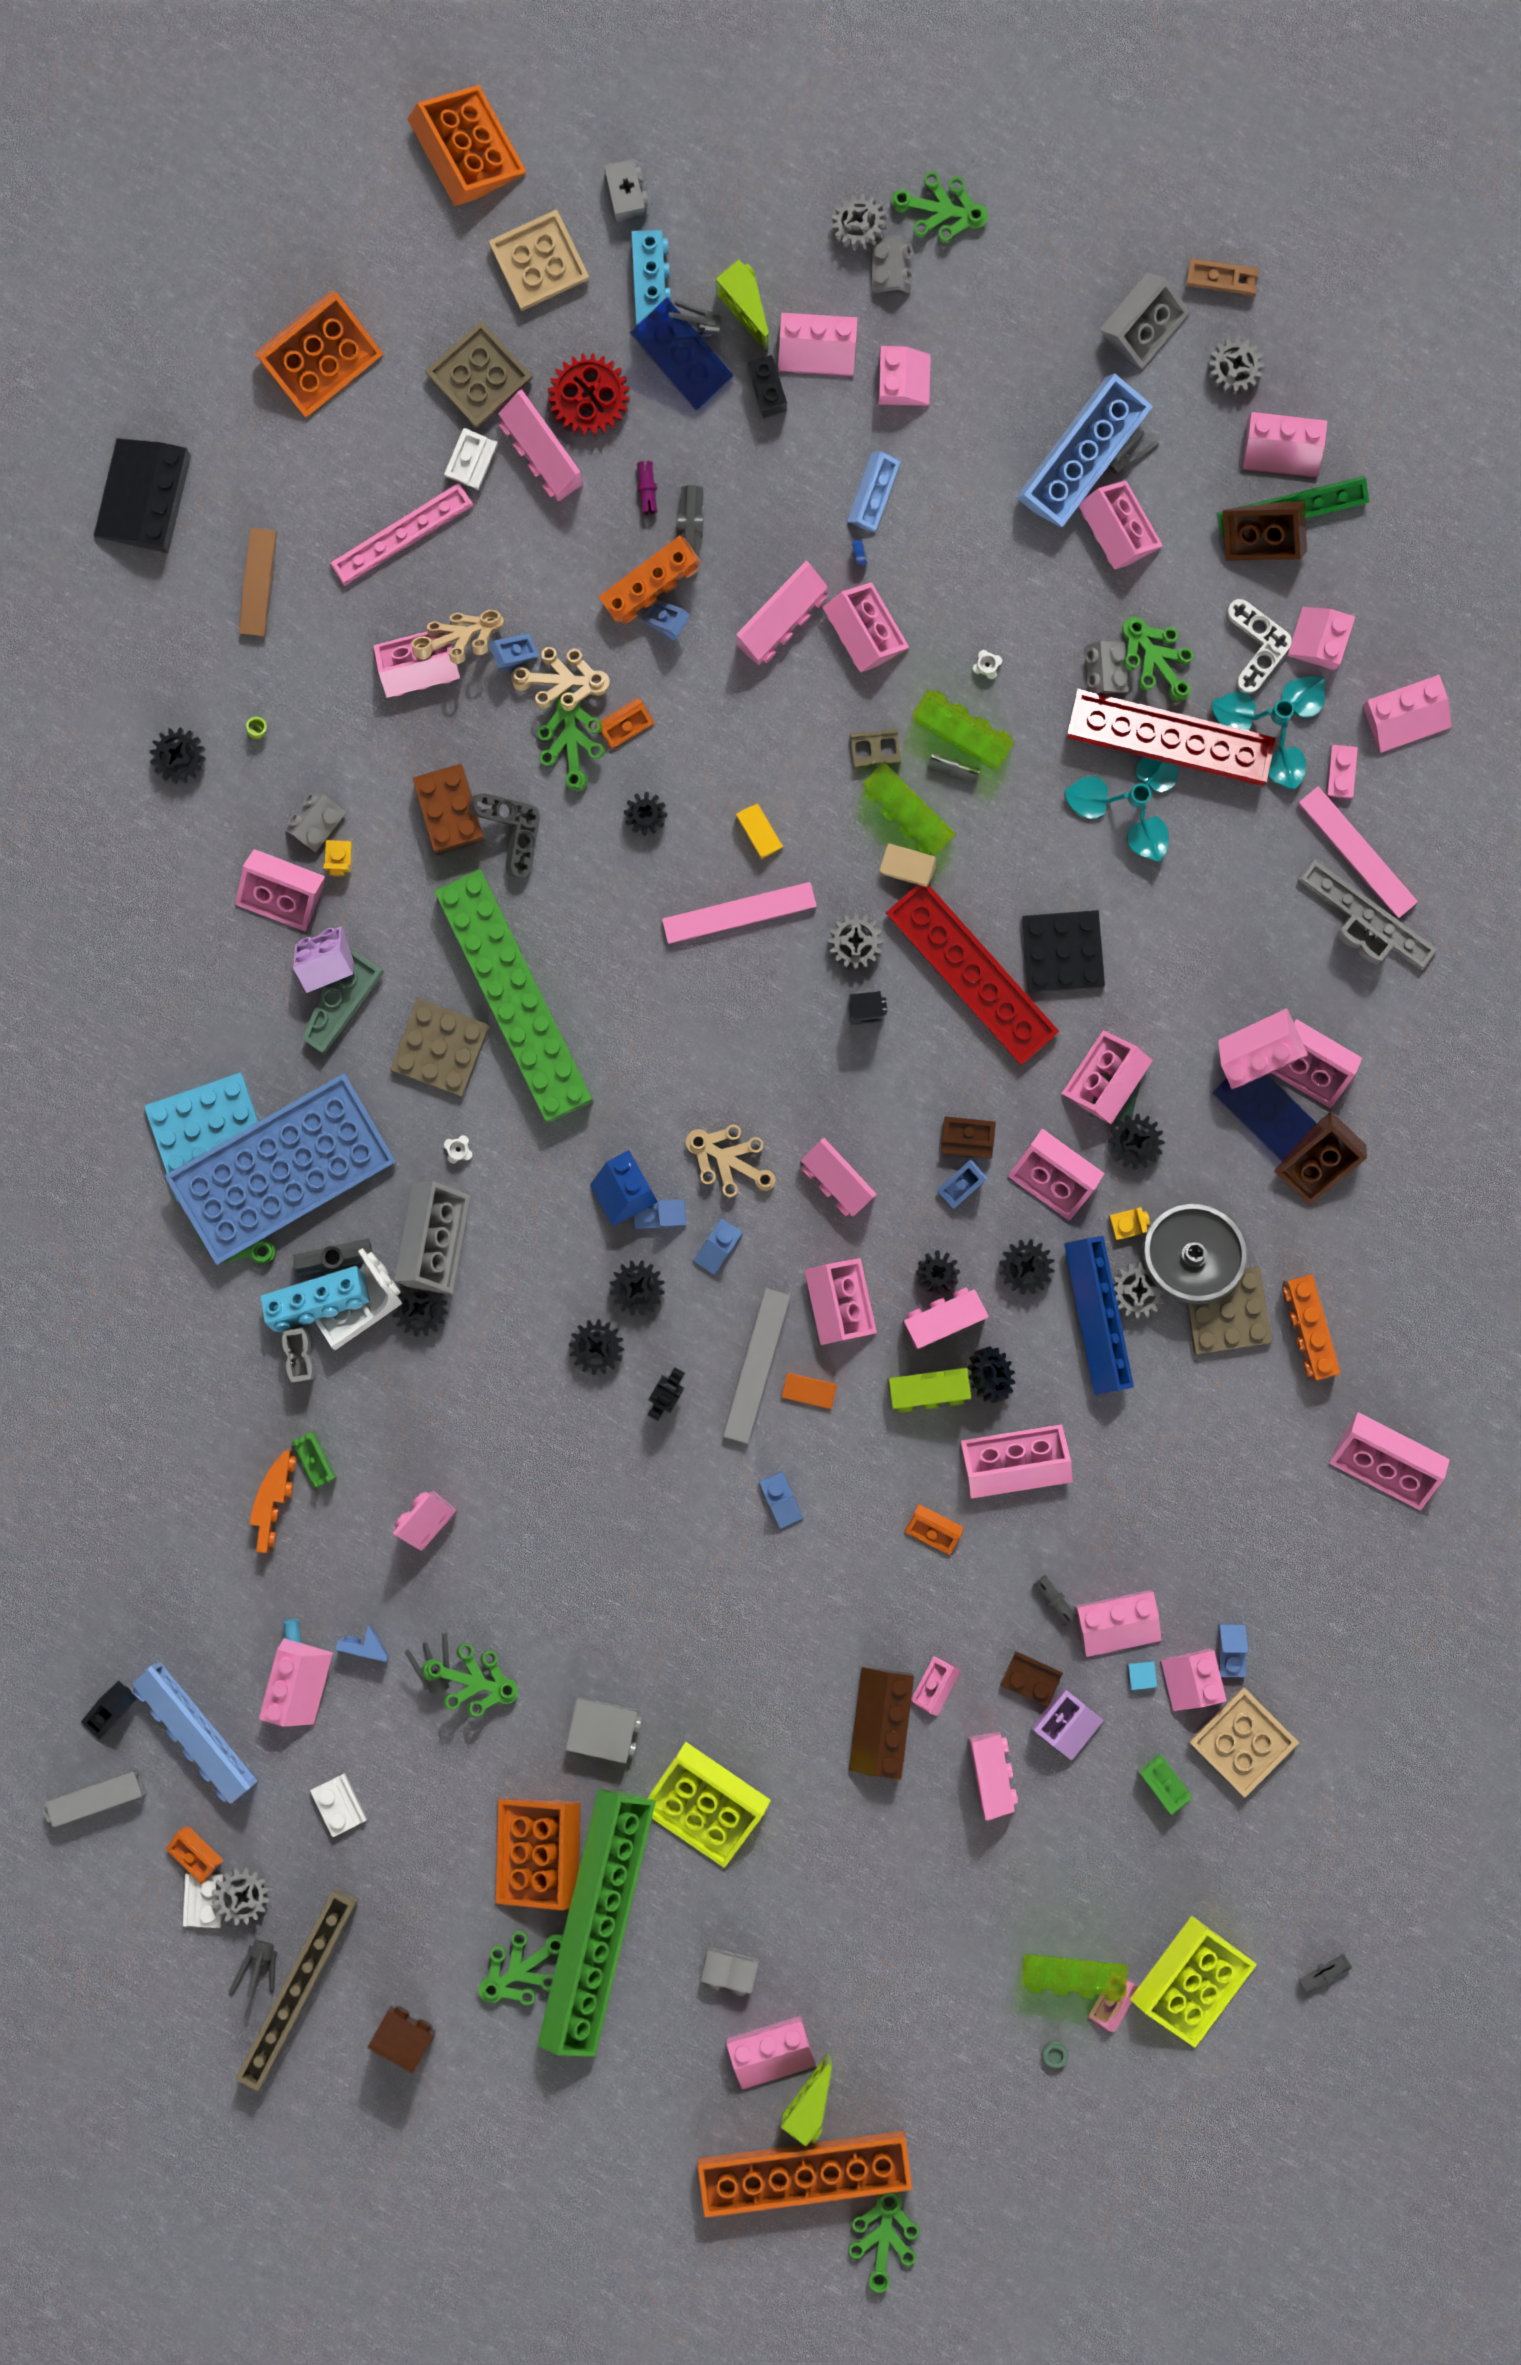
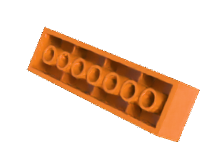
[698,2130,912,2218]

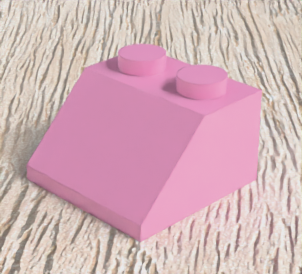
[879,346,930,406]
[1287,607,1355,671]
[1160,1648,1227,1711]

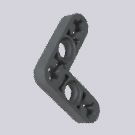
[468,793,540,878]

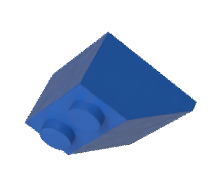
[590,1150,658,1227]

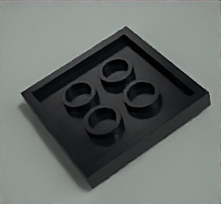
[1022,910,1105,993]

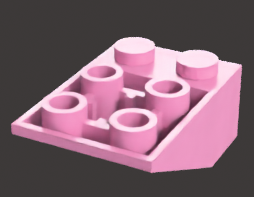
[393,1491,457,1551]

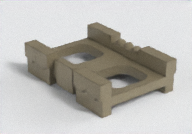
[850,728,901,770]

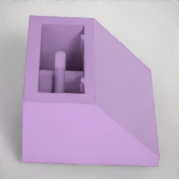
[293,926,354,993]
[1031,1687,1104,1760]

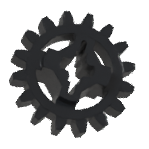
[149,727,206,784]
[1108,1114,1165,1170]
[999,1239,1055,1295]
[610,1260,665,1316]
[392,1286,448,1337]
[568,1319,625,1375]
[967,1346,1015,1403]
[647,1367,685,1421]

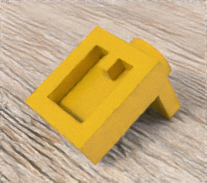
[323,840,352,877]
[1109,1207,1150,1241]

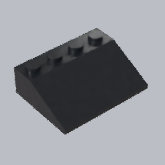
[94,438,191,553]

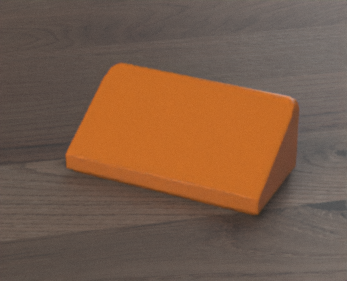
[596,698,654,750]
[781,1372,837,1409]
[904,1504,964,1556]
[165,1826,223,1884]

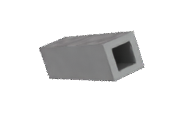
[44,1769,146,1827]

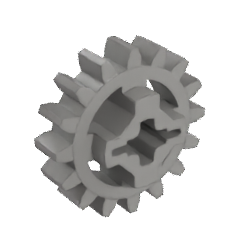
[832,194,887,250]
[1208,337,1264,395]
[828,913,884,970]
[1112,1262,1165,1318]
[212,1867,269,1925]

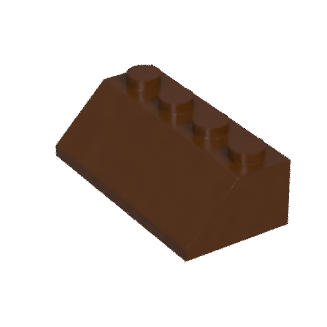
[849,1667,914,1780]

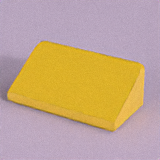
[736,803,783,860]

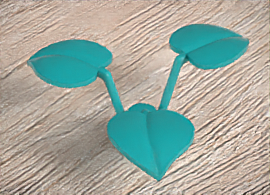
[1211,676,1325,790]
[1064,757,1179,862]

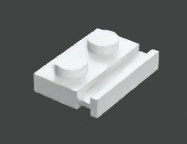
[444,428,498,491]
[310,1773,367,1837]
[183,1873,224,1928]

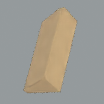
[879,844,936,887]

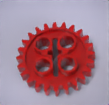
[548,353,630,437]

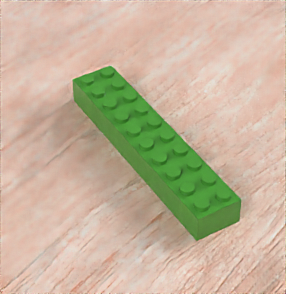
[434,869,593,1124]
[537,1789,656,2057]

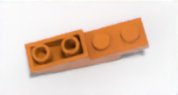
[249,1450,297,1553]

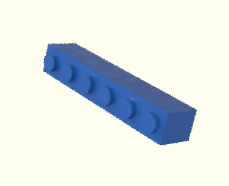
[1064,1236,1134,1395]

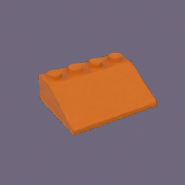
[407,85,527,206]
[253,290,383,418]
[496,1799,581,1910]

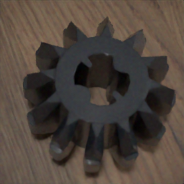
[624,792,667,836]
[916,1250,960,1294]

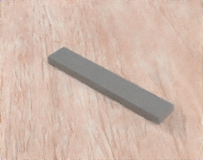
[1298,859,1438,970]
[723,1288,790,1444]

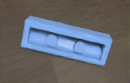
[847,451,901,532]

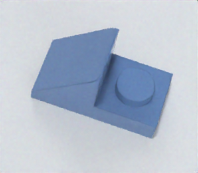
[641,600,690,640]
[488,633,539,672]
[937,1160,988,1209]
[634,1200,686,1229]
[693,1218,743,1275]
[759,1471,803,1529]
[336,1624,390,1662]
[1219,1624,1249,1677]

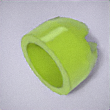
[246,717,267,739]

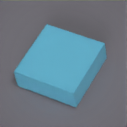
[1128,1661,1157,1690]

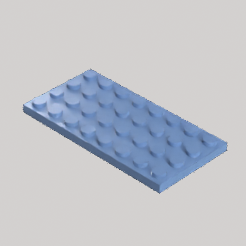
[164,1073,396,1265]

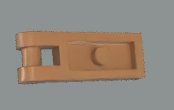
[1186,258,1260,297]

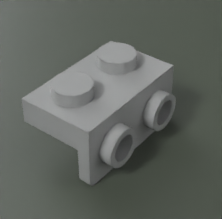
[872,236,913,293]
[1085,641,1128,694]
[285,790,346,853]

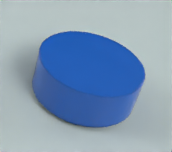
[852,539,868,566]

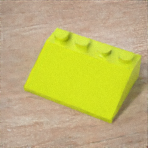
[647,1741,771,1868]
[1130,1916,1257,2048]

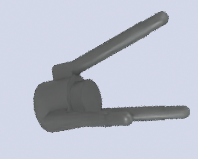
[664,301,721,342]
[1108,429,1159,473]
[405,1631,451,1694]
[229,1940,277,1997]

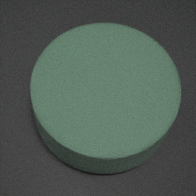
[1042,2041,1069,2069]

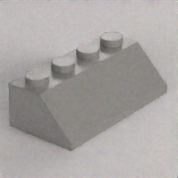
[394,1181,470,1294]

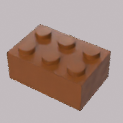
[413,763,485,855]

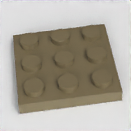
[425,321,533,429]
[390,998,489,1097]
[1187,1267,1272,1354]

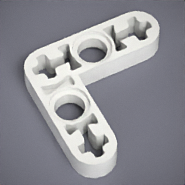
[1227,599,1292,695]

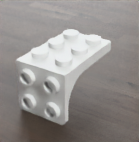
[315,1248,403,1350]

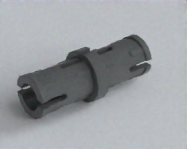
[927,752,981,784]
[1033,1575,1077,1626]
[1298,1954,1352,1994]

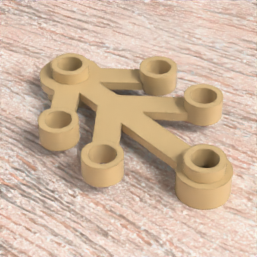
[411,610,504,664]
[511,647,610,710]
[686,1124,775,1197]

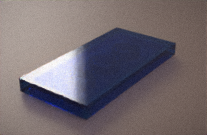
[629,298,734,410]
[1212,1075,1317,1161]

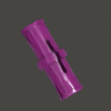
[636,461,658,515]

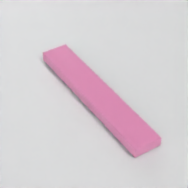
[330,483,473,586]
[1298,786,1418,919]
[662,882,817,944]

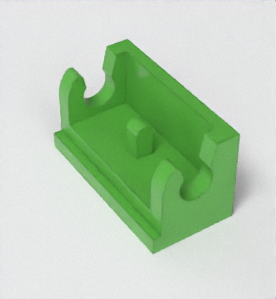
[291,1431,337,1489]
[1138,1754,1192,1815]

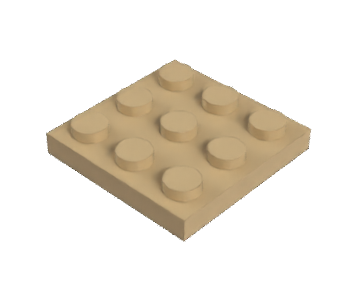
[488,209,590,311]
[1188,1687,1299,1798]

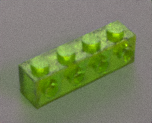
[911,689,1015,772]
[861,762,956,857]
[1021,1953,1129,2001]

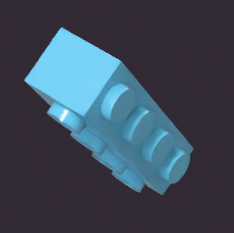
[632,230,672,339]
[261,1266,370,1332]

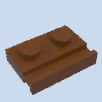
[941,1116,996,1159]
[1000,1651,1063,1707]

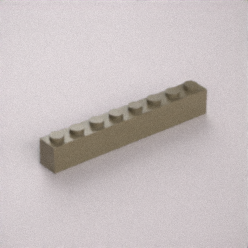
[235,1887,358,2091]

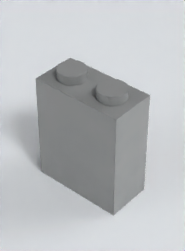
[565,1697,642,1764]

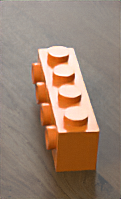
[598,535,702,624]
[1282,1274,1341,1380]

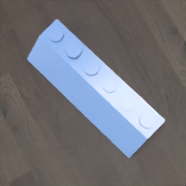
[1016,374,1153,527]
[132,1662,258,1804]

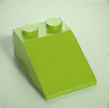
[716,259,769,351]
[780,2054,832,2146]

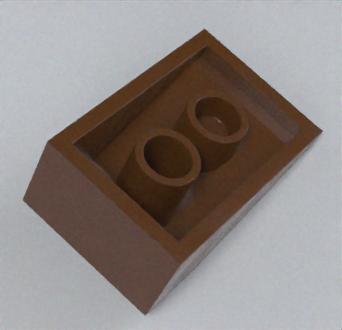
[1223,501,1307,561]
[1275,1112,1367,1206]
[367,2006,436,2074]

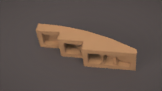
[239,528,277,636]

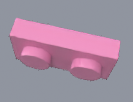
[1326,745,1358,799]

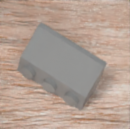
[1099,272,1190,369]

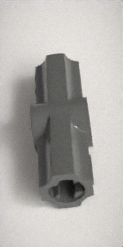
[677,485,704,559]
[293,1238,373,1276]

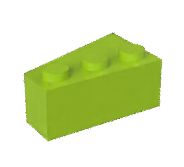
[888,1368,971,1413]

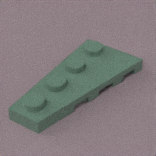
[302,947,384,1055]

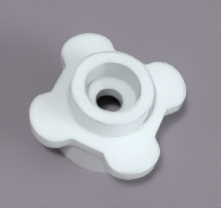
[973,650,1002,679]
[444,1135,472,1164]

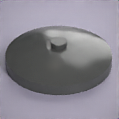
[1143,1204,1247,1304]

